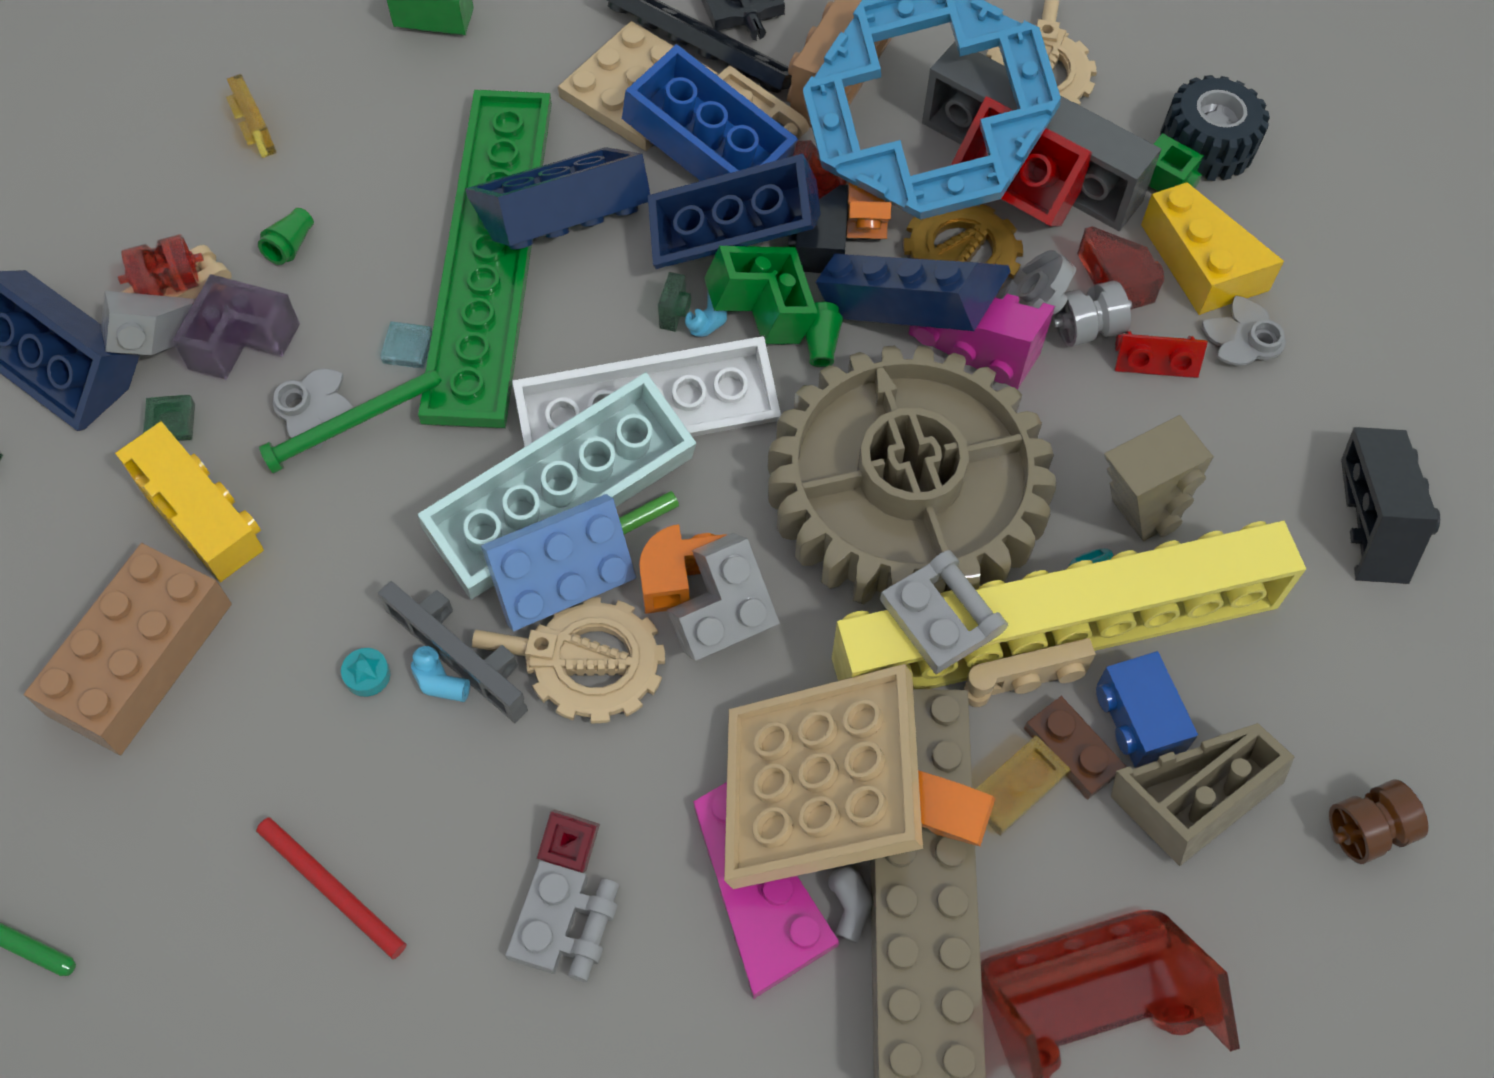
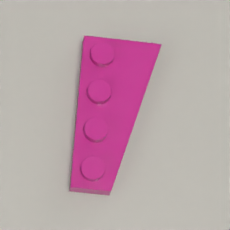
[693,782,839,999]

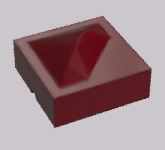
[537,809,600,873]

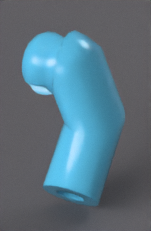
[685,292,727,337]
[411,646,470,702]

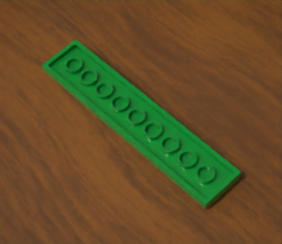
[418,90,552,428]

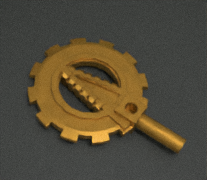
[903,204,1023,289]

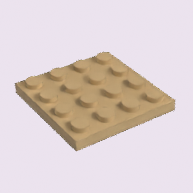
[724,664,923,889]

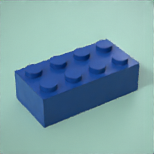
[622,44,798,181]

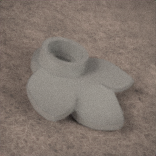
[1202,296,1286,366]
[273,368,354,449]

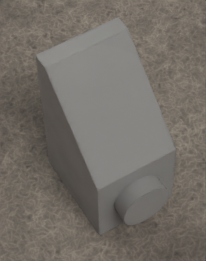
[101,291,195,355]

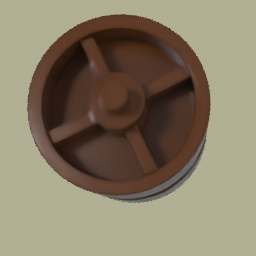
[1329,779,1429,864]

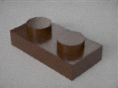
[1024,695,1126,800]

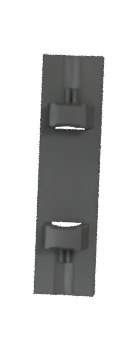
[378,581,528,723]

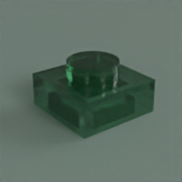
[658,272,691,332]
[143,395,195,441]

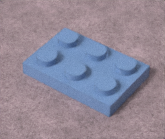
[481,494,636,632]

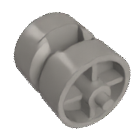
[1052,280,1132,347]

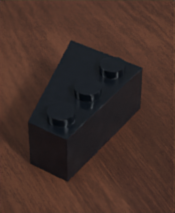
[1341,427,1440,584]

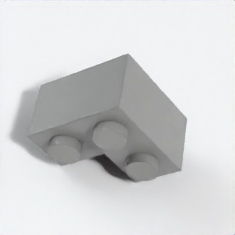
[667,533,780,661]

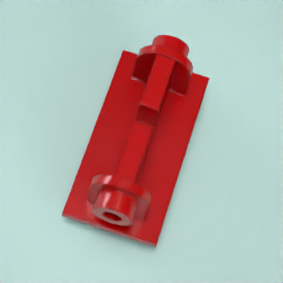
[1115,331,1208,378]

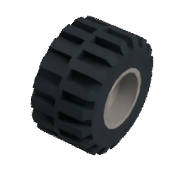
[1159,75,1270,181]

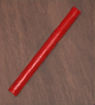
[256,817,407,960]

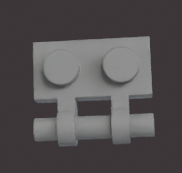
[505,860,619,982]

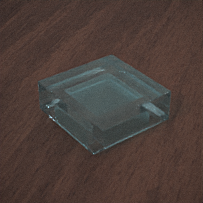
[380,321,432,369]

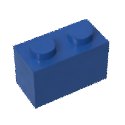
[1096,651,1198,768]

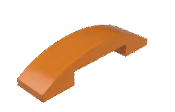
[918,770,995,847]

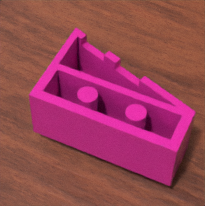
[909,294,1055,390]

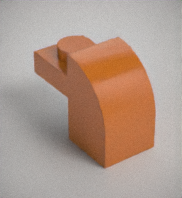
[846,181,891,239]
[640,524,727,614]

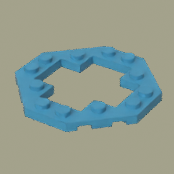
[803,0,1061,220]

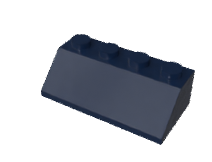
[465,147,651,249]
[647,153,821,269]
[815,254,1011,331]
[0,270,140,431]

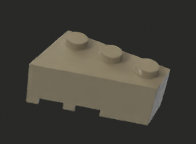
[1104,415,1214,541]
[1111,723,1295,866]

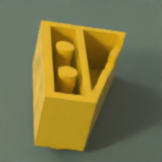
[1141,182,1284,315]
[115,421,264,583]

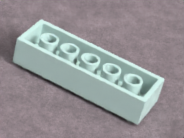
[417,372,696,600]

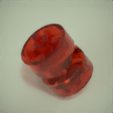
[118,234,204,296]

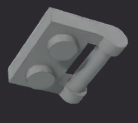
[880,550,1008,674]

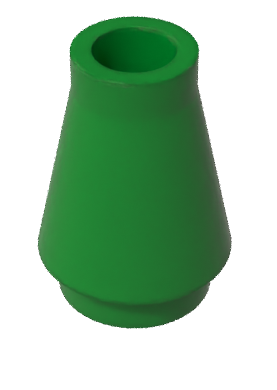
[258,208,314,265]
[805,302,843,367]

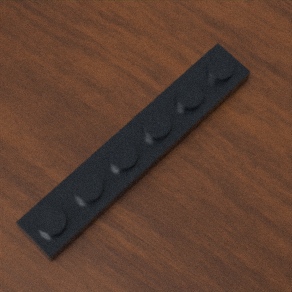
[607,0,792,93]

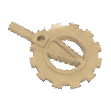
[986,0,1097,105]
[472,597,665,724]

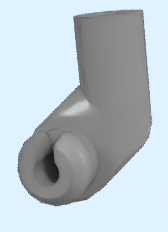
[828,867,873,944]

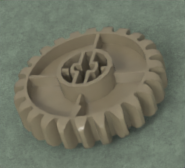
[768,345,1056,605]

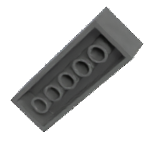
[922,42,1162,232]

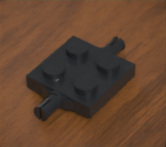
[701,0,785,41]

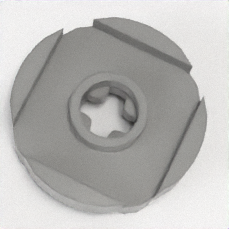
[1002,250,1076,315]

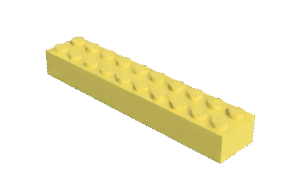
[832,521,1306,689]

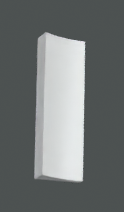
[512,336,781,447]

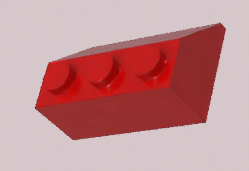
[950,96,1092,226]

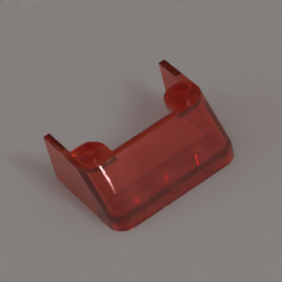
[981,910,1240,1078]

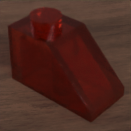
[1077,226,1165,309]

